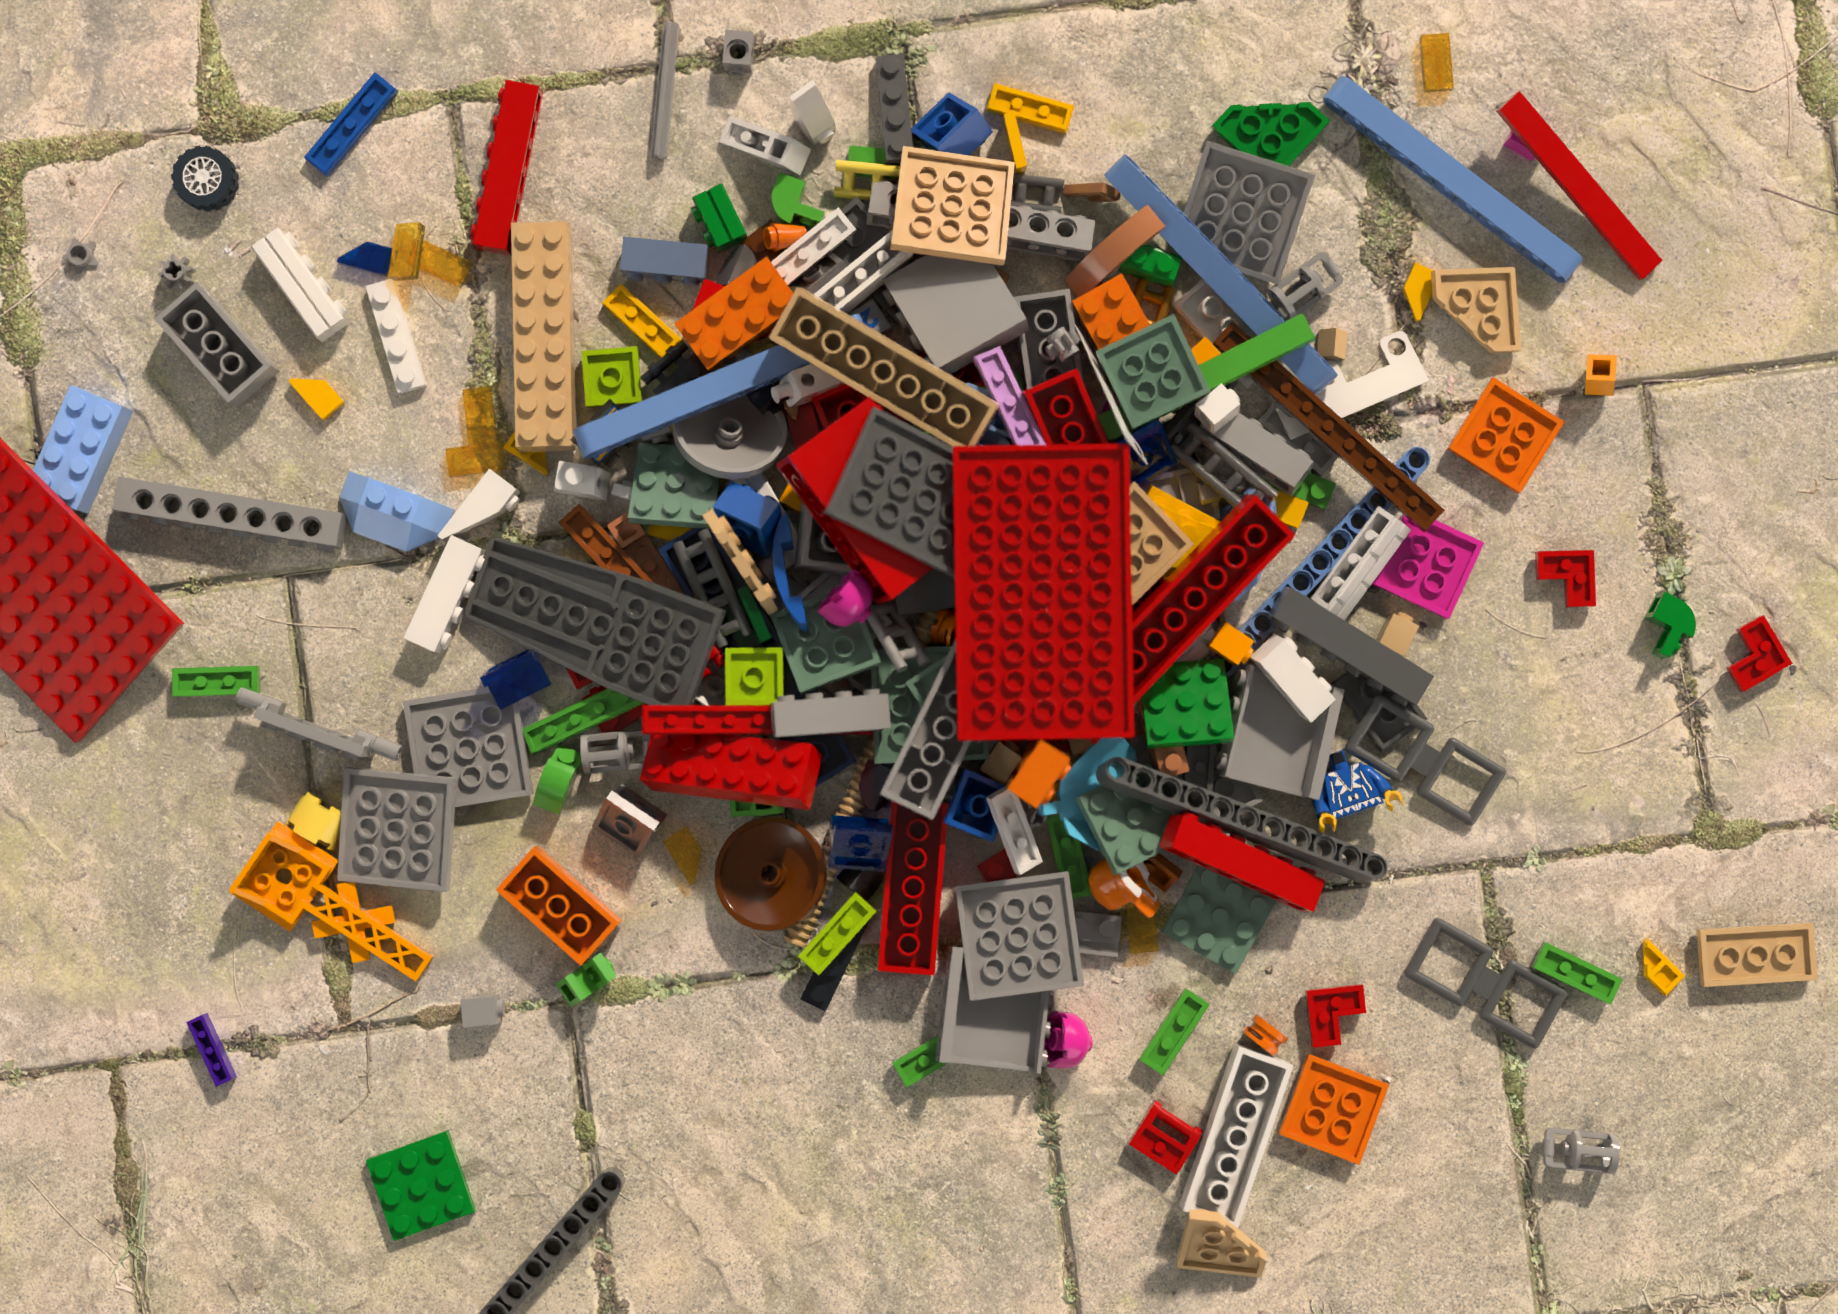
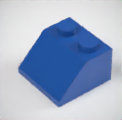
[911,92,993,155]
[713,481,782,559]
[943,769,1005,842]

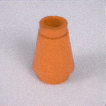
[763,223,807,252]

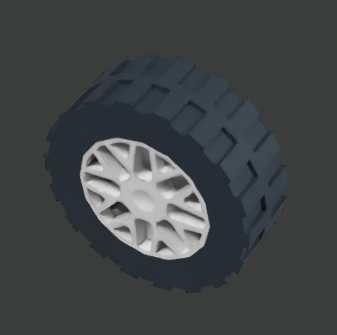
[171,146,239,212]

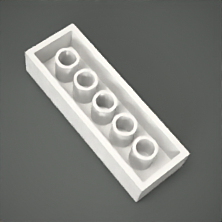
[1179,1043,1293,1228]

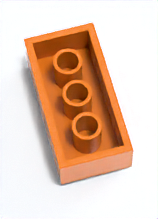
[674,256,793,373]
[1072,273,1150,351]
[1007,739,1071,809]
[496,846,623,966]

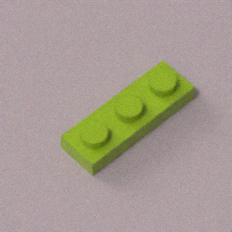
[798,892,876,975]

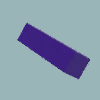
[186,1013,237,1087]

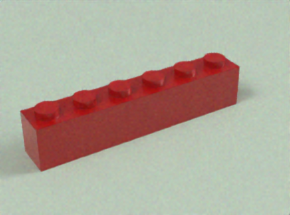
[470,80,543,256]
[1159,812,1325,912]

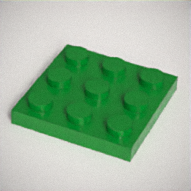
[1141,658,1234,749]
[366,1130,476,1241]

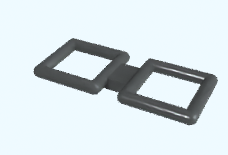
[1345,694,1506,826]
[1405,918,1568,1049]

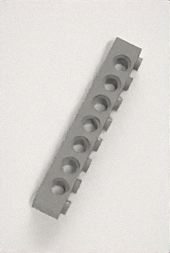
[866,181,1095,262]
[112,476,348,552]

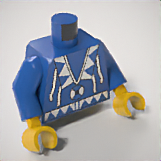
[1312,750,1403,833]

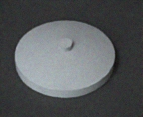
[673,394,787,479]

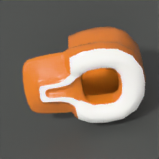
[1088,859,1159,918]

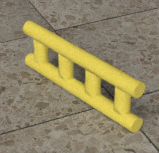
[834,160,900,201]

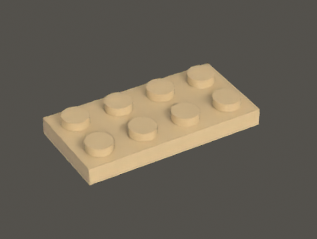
[1696,922,1818,987]

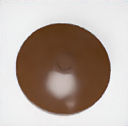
[715,817,827,932]

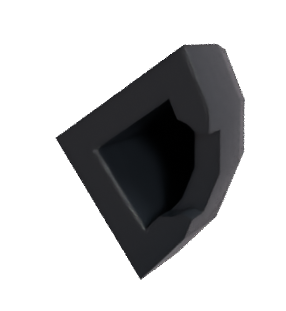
[746,384,785,415]
[859,759,893,812]
[836,851,885,902]

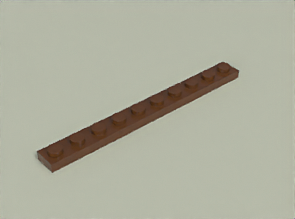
[1213,321,1445,532]

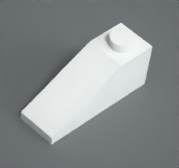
[790,80,836,146]
[719,116,811,175]
[438,469,521,542]

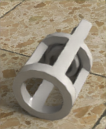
[1267,252,1343,321]
[580,729,651,774]
[1542,1127,1620,1174]

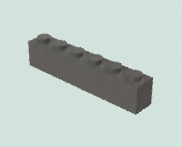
[1267,587,1434,706]

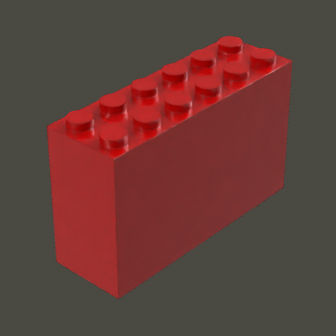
[776,397,933,604]

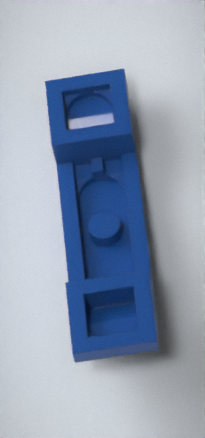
[773,514,808,631]

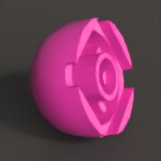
[817,569,873,627]
[1043,1011,1093,1069]

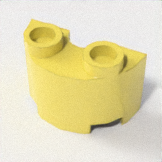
[285,791,341,851]

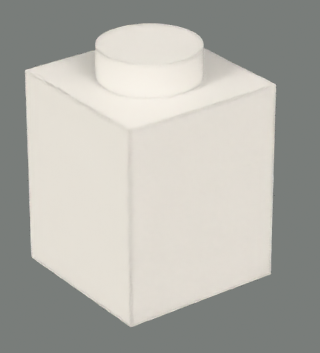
[1194,383,1241,435]

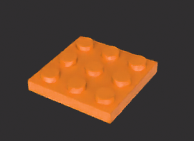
[1447,377,1564,494]
[1278,1053,1389,1165]

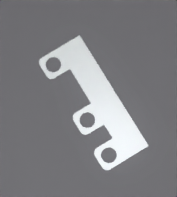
[1074,324,1148,465]
[1268,331,1429,440]

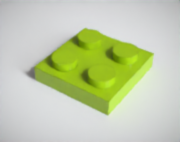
[581,346,643,408]
[725,648,783,706]

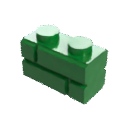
[690,184,747,253]
[1118,245,1182,287]

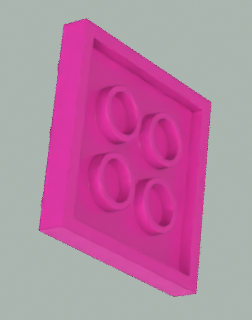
[1371,514,1484,620]

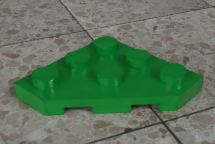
[1211,102,1330,166]

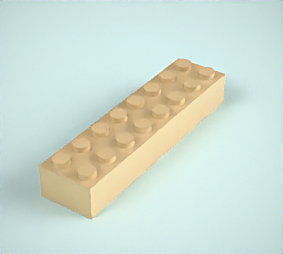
[511,221,577,452]
[769,287,1001,447]

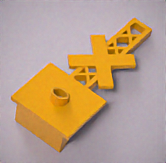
[229,821,433,981]

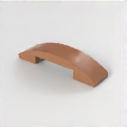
[1064,205,1166,297]
[607,511,686,595]

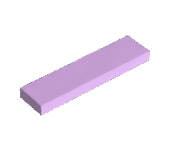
[973,346,1046,445]

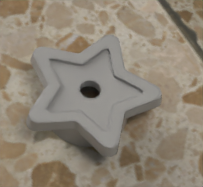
[62,238,98,274]

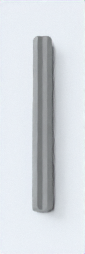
[651,21,680,160]

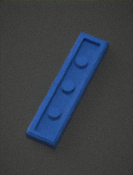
[304,72,398,177]

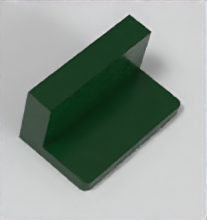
[722,585,773,648]

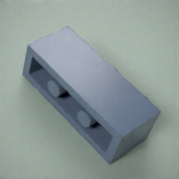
[620,237,710,287]

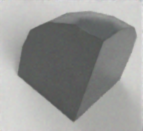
[715,244,757,286]

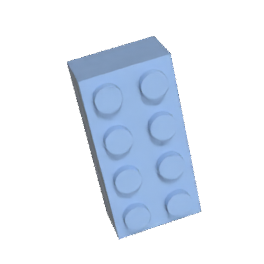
[33,384,133,514]

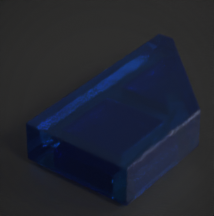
[337,241,396,277]

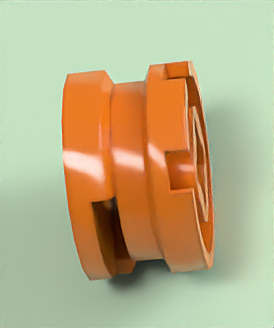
[930,608,956,647]
[1243,1014,1288,1057]

